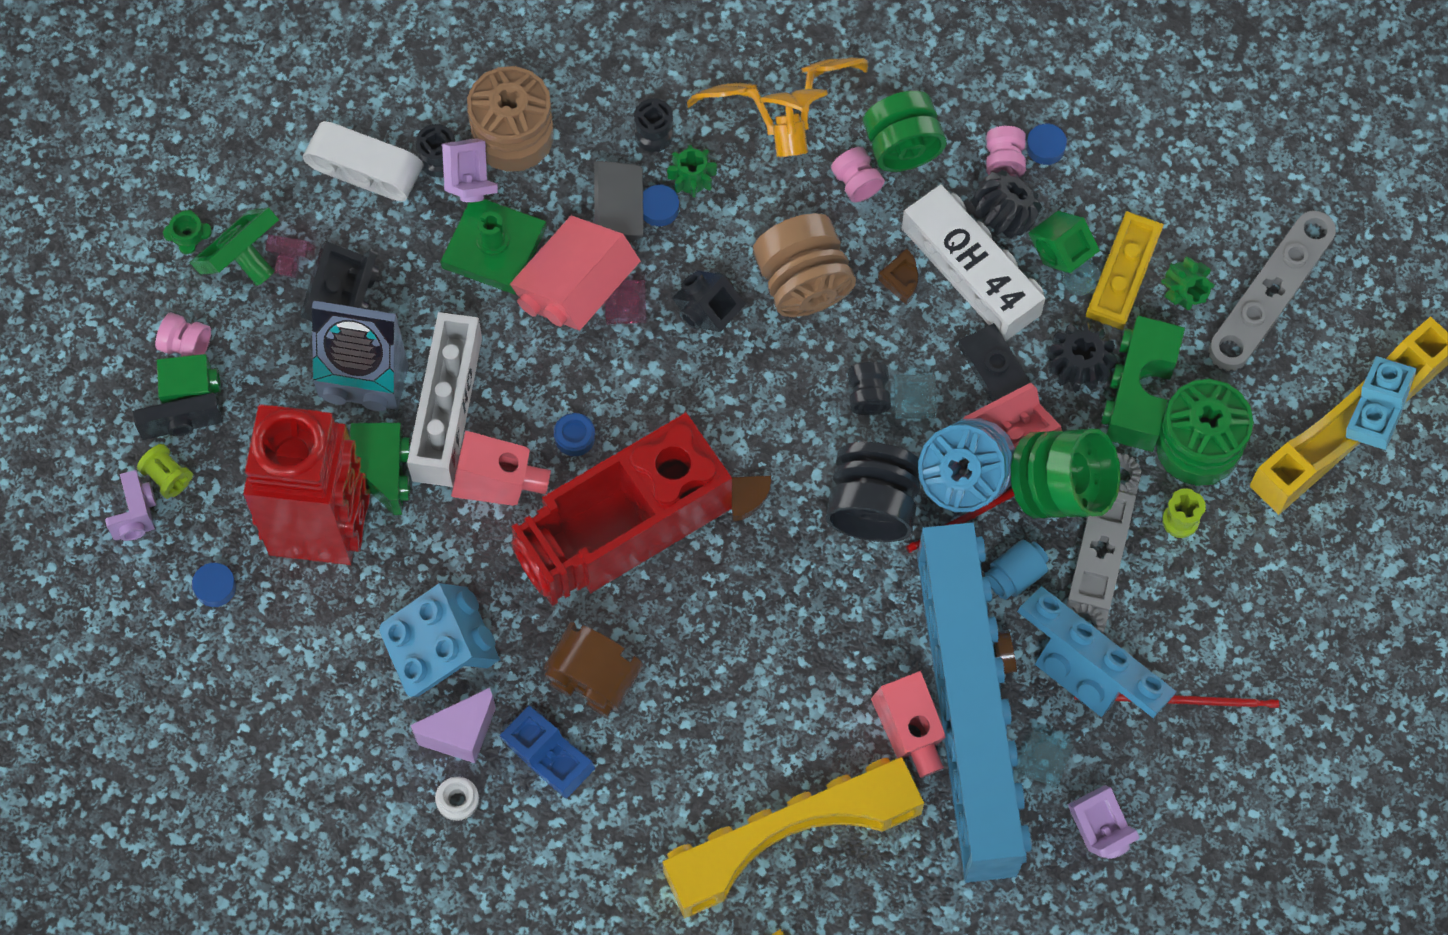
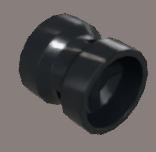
[634,99,673,152]
[416,124,456,178]
[848,362,891,416]

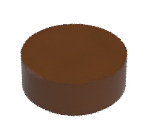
[994,630,1017,674]

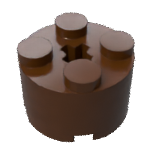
[544,622,644,717]

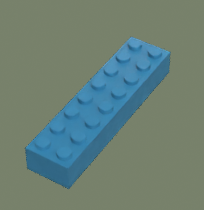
[917,522,1031,883]

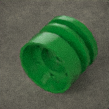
[1156,379,1254,486]
[1011,429,1121,518]

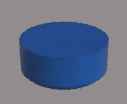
[1026,124,1067,165]
[643,185,679,227]
[554,413,595,456]
[192,563,236,607]

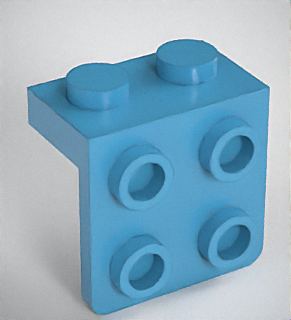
[379,583,500,697]

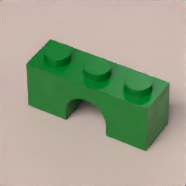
[1101,315,1185,452]

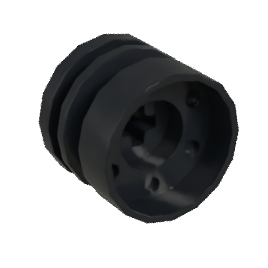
[825,441,920,542]

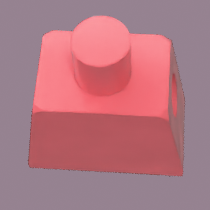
[451,431,551,506]
[871,671,946,778]

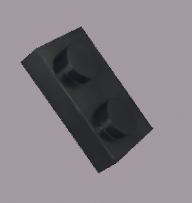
[300,241,379,321]

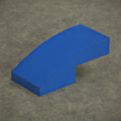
[499,706,596,799]

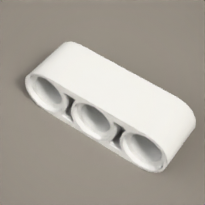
[303,122,423,201]

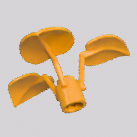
[687,58,868,157]

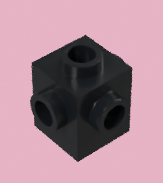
[672,270,746,332]

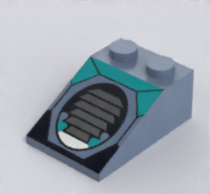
[312,301,409,411]

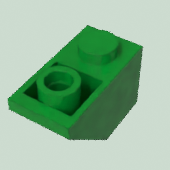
[350,423,411,515]

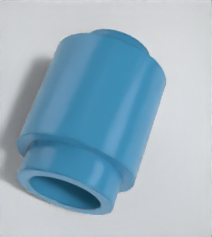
[985,539,1049,600]

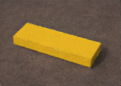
[1085,211,1164,330]

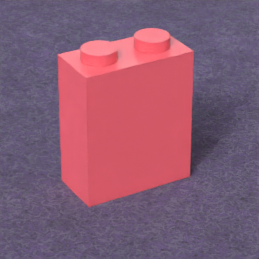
[510,215,640,331]

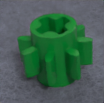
[667,145,717,197]
[1161,256,1215,310]

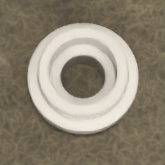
[435,777,479,821]

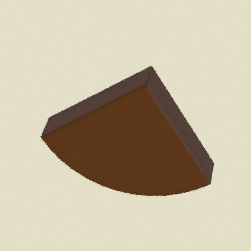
[878,248,918,305]
[732,475,771,521]

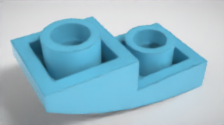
[1346,356,1416,450]

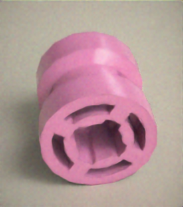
[986,126,1026,177]
[831,147,885,203]
[156,312,211,357]

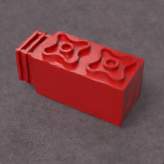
[243,404,370,565]
[511,412,732,606]

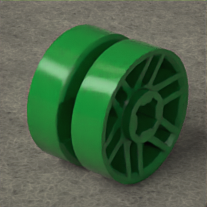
[863,91,947,172]

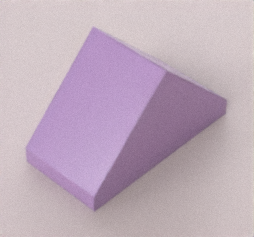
[411,688,496,763]

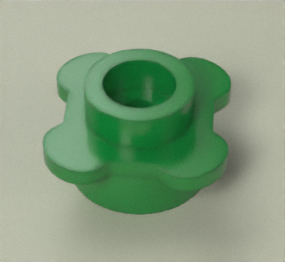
[163,210,212,255]

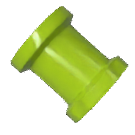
[137,444,193,499]
[1162,489,1206,538]

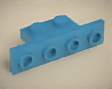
[1017,586,1177,718]

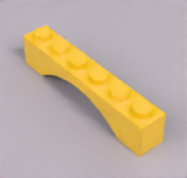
[1249,316,1448,515]
[662,757,924,919]

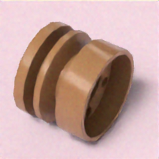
[467,66,554,172]
[753,213,856,317]

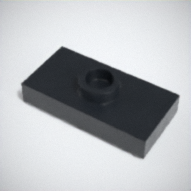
[958,323,1031,402]
[132,393,224,440]

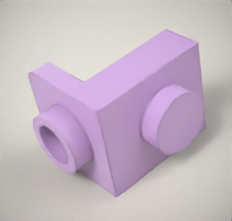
[442,138,498,202]
[105,470,157,541]
[1068,785,1140,859]

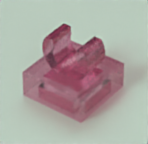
[265,234,316,278]
[605,280,646,324]

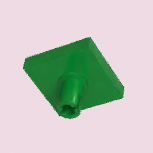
[440,199,547,295]
[189,207,279,286]

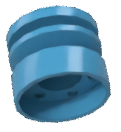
[918,418,1015,512]

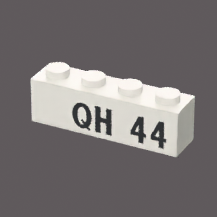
[902,184,1045,341]
[407,312,482,487]

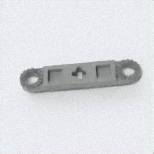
[1209,211,1336,371]
[1066,453,1141,634]

